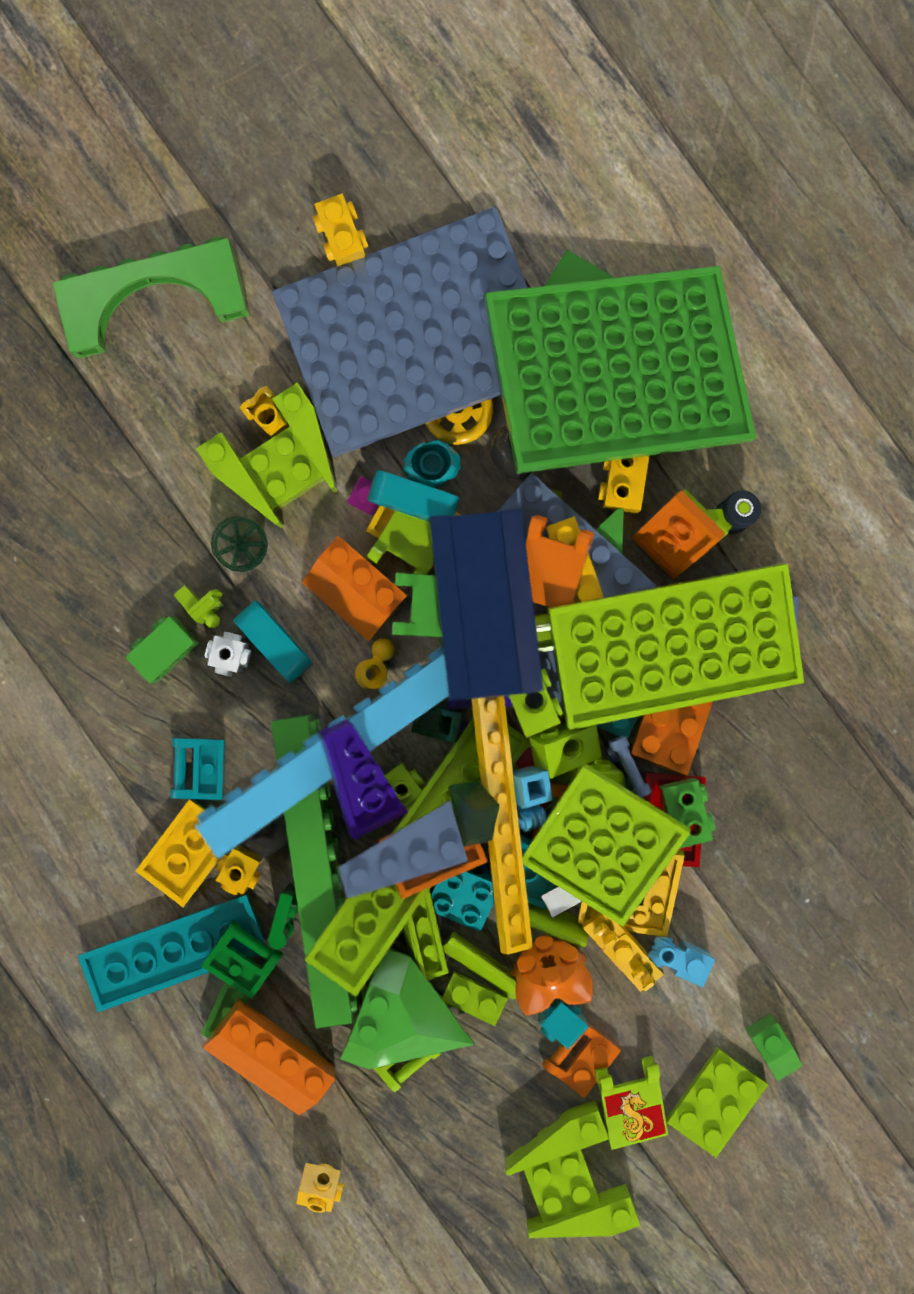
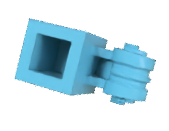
[513,766,552,832]
[648,936,715,987]

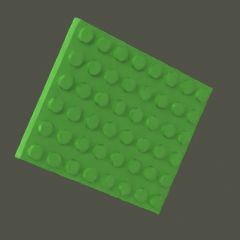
[484,266,756,474]

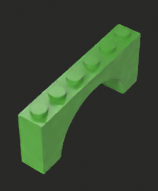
[52,237,250,359]

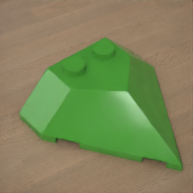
[340,948,475,1070]

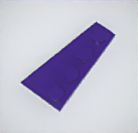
[318,719,408,840]

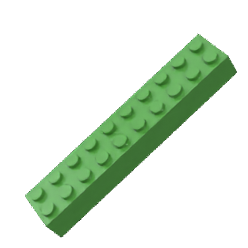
[271,714,362,1028]

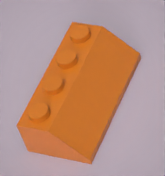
[202,998,336,1115]

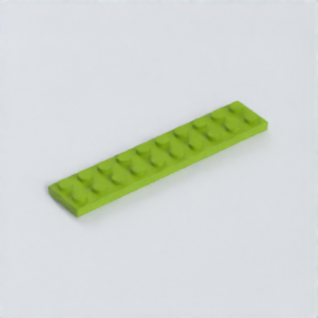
[304,716,530,996]

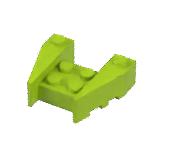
[196,382,338,528]
[505,1099,641,1238]

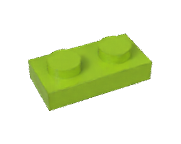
[441,971,508,1026]

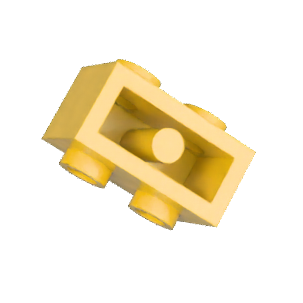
[312,193,369,267]
[598,456,649,513]

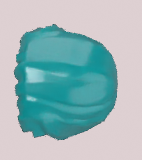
[403,440,461,488]

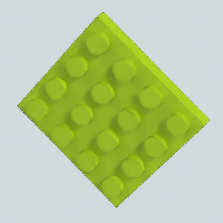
[522,763,691,927]

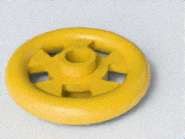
[425,399,493,445]

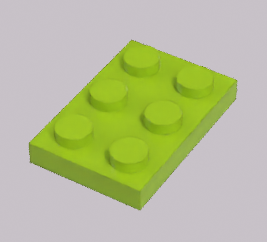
[666,1047,768,1158]

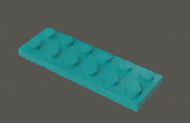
[78,893,268,1012]

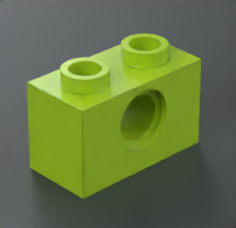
[509,669,563,738]
[529,722,602,779]

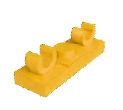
[583,912,664,992]

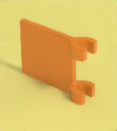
[526,515,595,607]

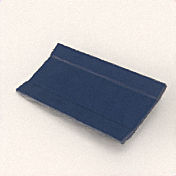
[429,508,544,700]

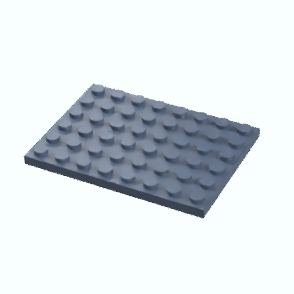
[272,206,528,458]

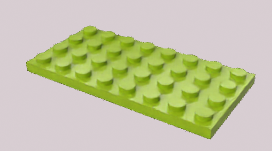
[547,563,804,730]

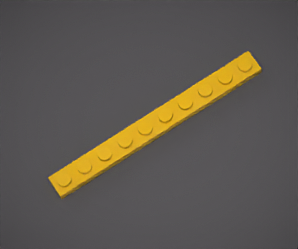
[472,696,533,955]

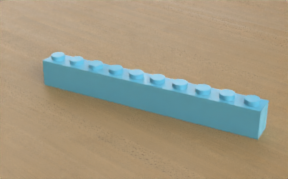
[194,646,449,858]

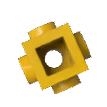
[216,845,264,895]
[296,1163,344,1213]

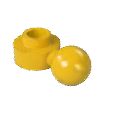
[355,638,395,689]

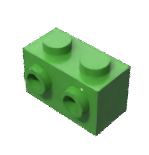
[658,777,716,849]

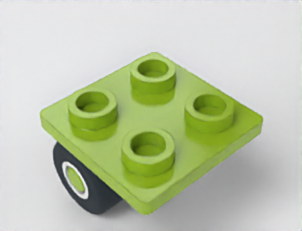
[683,489,761,539]

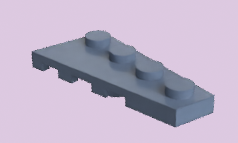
[337,801,468,898]

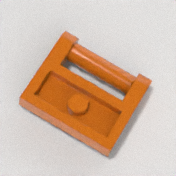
[542,1022,621,1098]

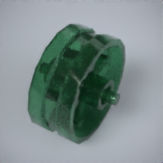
[210,515,268,572]

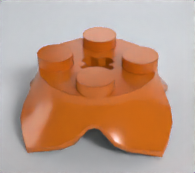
[511,935,593,1016]

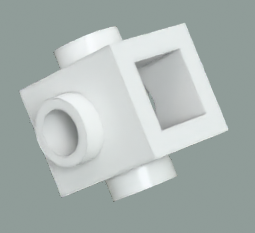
[205,631,251,677]

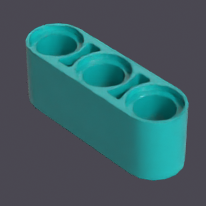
[367,470,460,522]
[233,599,314,684]

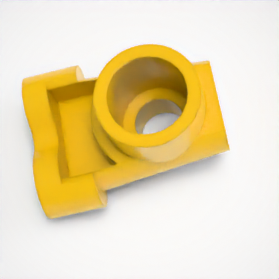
[240,386,289,438]

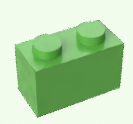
[125,616,199,684]

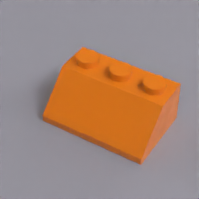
[302,536,408,642]

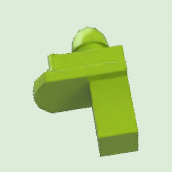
[174,585,224,628]

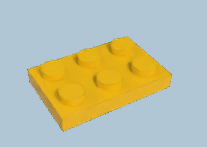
[135,799,222,907]

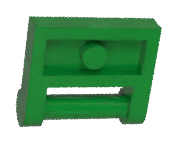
[268,883,299,950]
[201,919,283,999]

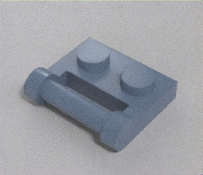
[605,736,652,798]

